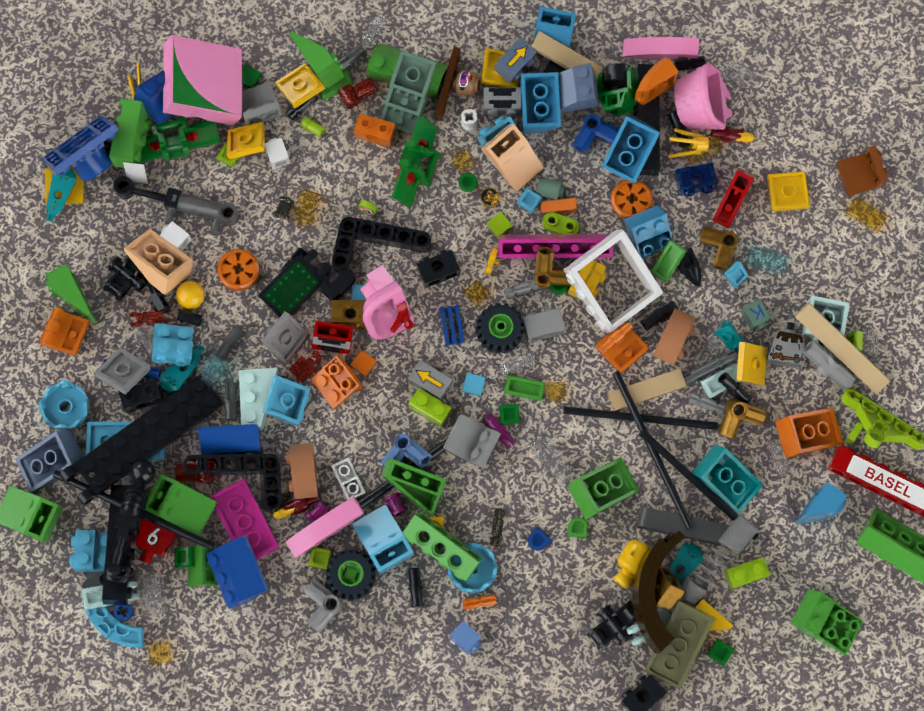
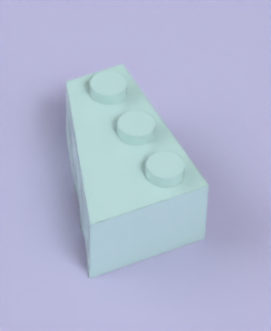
[239,368,280,430]

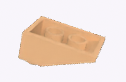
[124,229,193,295]

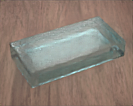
[745,246,787,275]

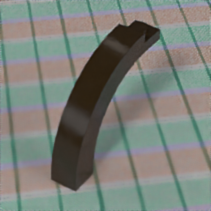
[632,531,685,654]

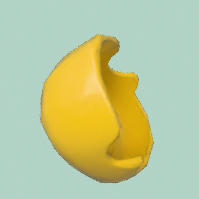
[176,280,205,310]

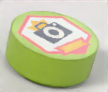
[358,200,378,216]

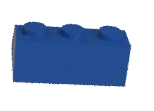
[133,70,174,125]
[198,424,262,455]
[206,535,269,609]

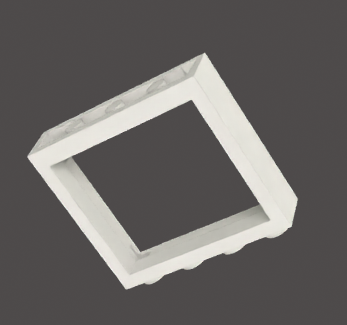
[563,230,663,333]

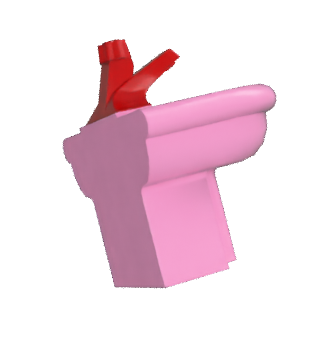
[360,265,414,340]

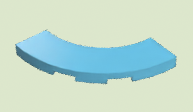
[82,598,144,648]

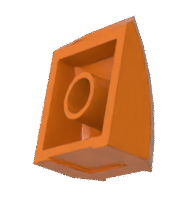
[634,57,679,105]

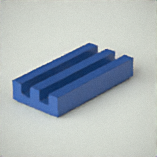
[440,305,465,346]

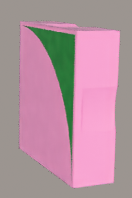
[163,35,242,125]

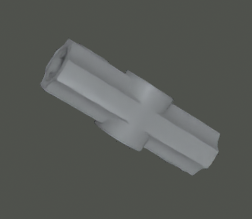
[803,340,856,389]

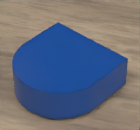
[528,527,552,551]

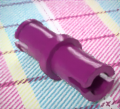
[482,413,517,450]

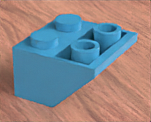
[533,6,576,48]
[624,205,673,259]

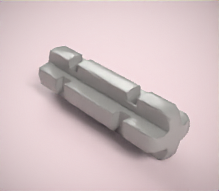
[504,278,540,299]
[689,392,725,415]

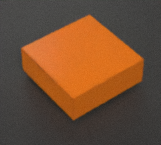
[350,350,377,377]

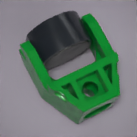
[598,63,639,116]

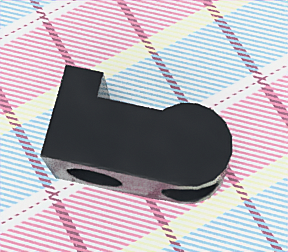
[319,268,355,301]

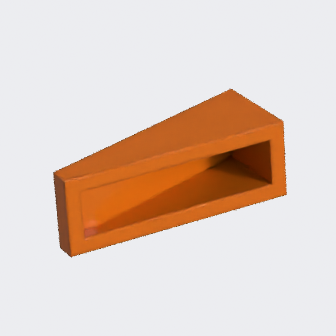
[540,198,577,214]

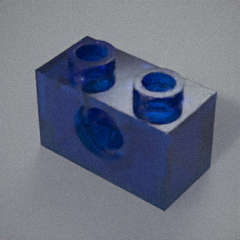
[674,163,718,197]

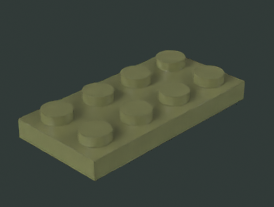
[644,600,715,690]

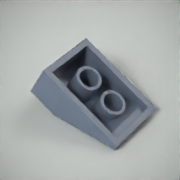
[558,63,600,114]
[16,430,83,493]

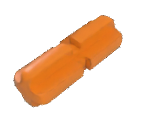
[463,594,497,610]

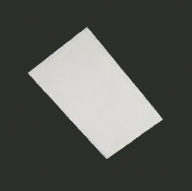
[123,162,148,184]

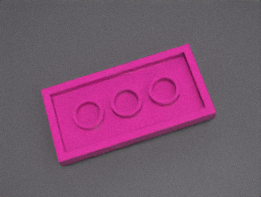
[209,479,280,560]

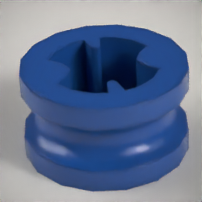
[114,604,133,621]

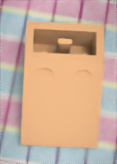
[481,124,544,192]

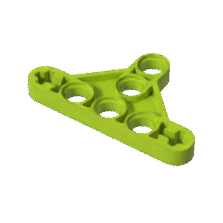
[841,388,924,450]

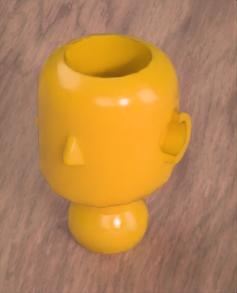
[614,539,649,589]

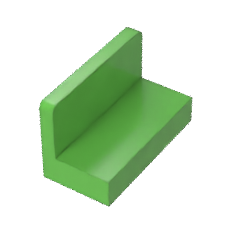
[188,545,218,587]

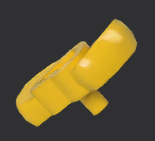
[484,247,500,275]

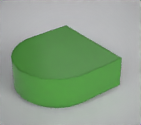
[567,517,588,538]

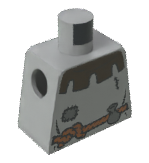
[766,322,805,369]

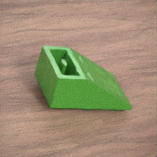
[145,474,217,536]
[0,486,63,544]
[790,589,863,656]

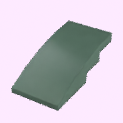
[380,50,437,134]

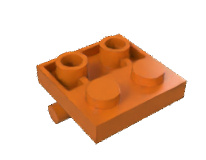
[39,307,90,357]
[595,322,649,374]
[311,355,363,409]

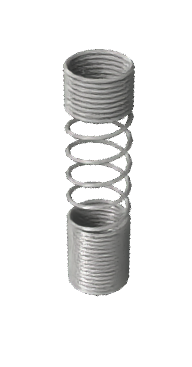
[680,515,759,606]

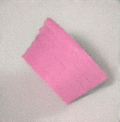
[674,63,733,130]

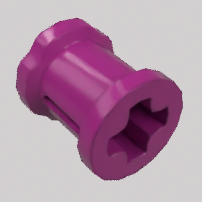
[384,492,408,517]
[305,501,329,523]

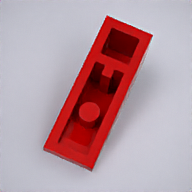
[712,168,755,229]

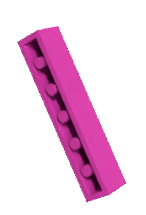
[498,234,613,258]

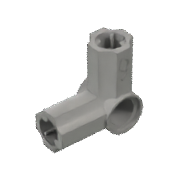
[304,579,343,633]

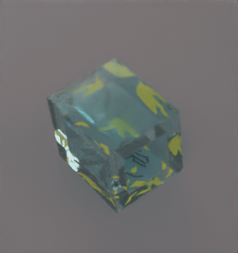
[198,354,229,386]

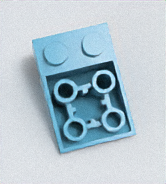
[351,504,414,575]

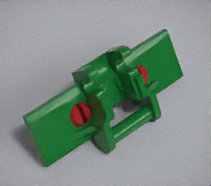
[392,115,441,208]
[137,116,220,164]

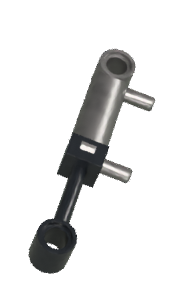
[113,176,239,236]

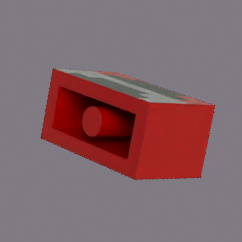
[311,320,354,354]

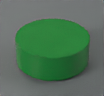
[459,173,477,192]
[549,285,568,295]

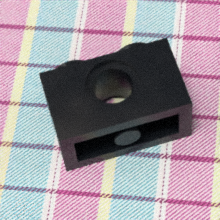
[416,250,460,289]
[119,379,164,413]
[620,675,667,711]

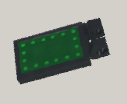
[257,248,332,318]

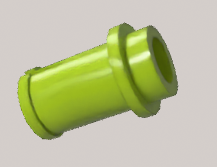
[301,116,326,138]

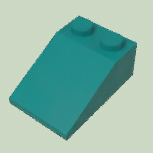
[691,444,763,514]

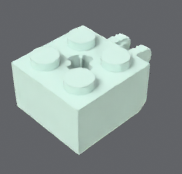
[802,296,849,352]

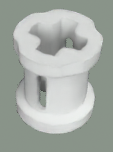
[461,109,477,131]

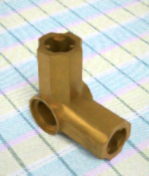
[699,226,738,271]
[535,247,571,288]
[718,398,766,439]

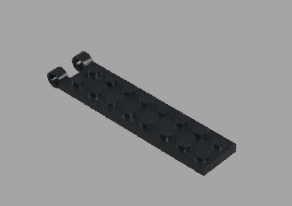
[59,374,224,506]

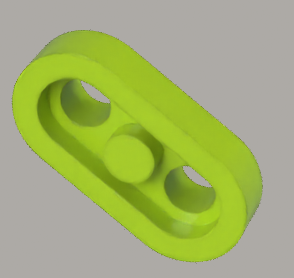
[542,212,579,234]

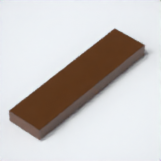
[435,46,461,121]

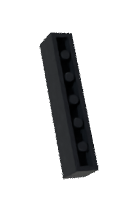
[632,64,660,176]
[102,485,136,605]

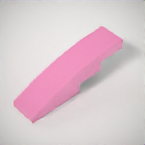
[622,37,699,60]
[285,497,365,558]

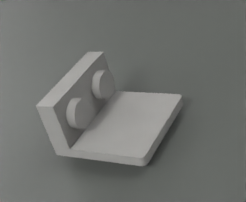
[242,82,282,125]
[443,414,501,468]

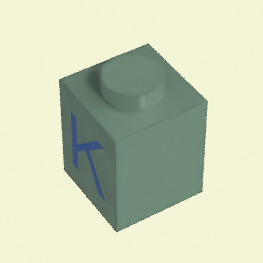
[741,299,771,331]

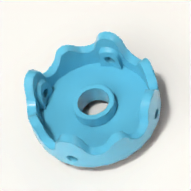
[38,380,90,430]
[448,543,497,594]

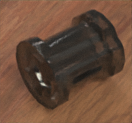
[273,196,295,220]

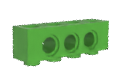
[402,511,484,581]

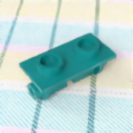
[714,320,749,354]

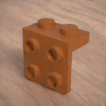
[836,145,889,196]

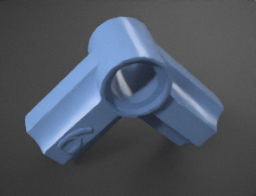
[381,434,432,469]

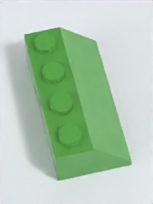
[367,43,448,99]
[856,507,924,583]

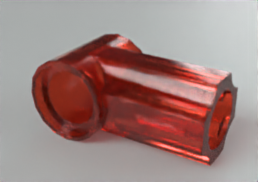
[338,77,378,109]
[175,462,215,484]

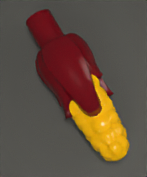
[711,128,754,144]
[273,497,318,519]

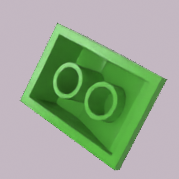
[289,31,345,89]
[45,264,98,325]
[567,457,639,520]

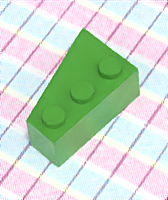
[109,99,152,168]
[381,458,446,516]

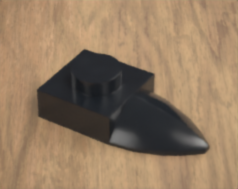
[678,248,701,286]
[148,281,171,314]

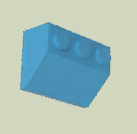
[520,72,561,134]
[601,114,660,184]
[795,482,847,524]

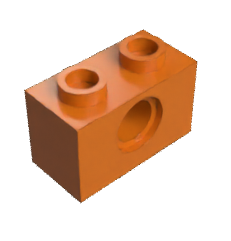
[354,113,396,148]

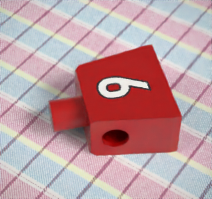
[135,519,178,565]

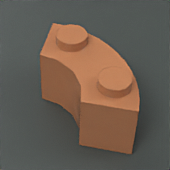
[653,308,696,365]
[286,443,318,499]

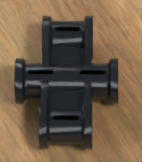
[103,257,148,301]
[586,600,636,650]

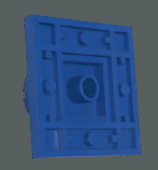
[41,115,119,182]

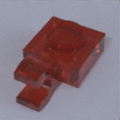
[130,311,165,328]
[288,350,322,384]

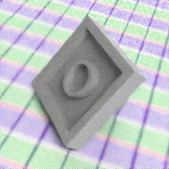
[261,312,309,364]
[95,347,151,395]

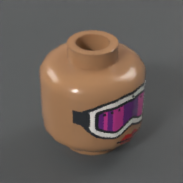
[452,71,481,96]

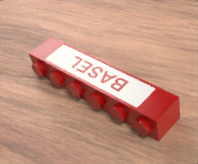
[827,446,924,517]

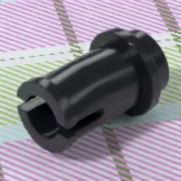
[177,309,203,327]

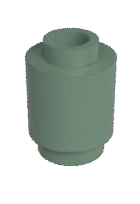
[536,178,565,200]

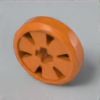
[611,180,653,219]
[217,249,260,291]

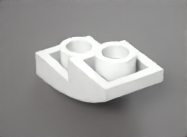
[331,457,365,500]

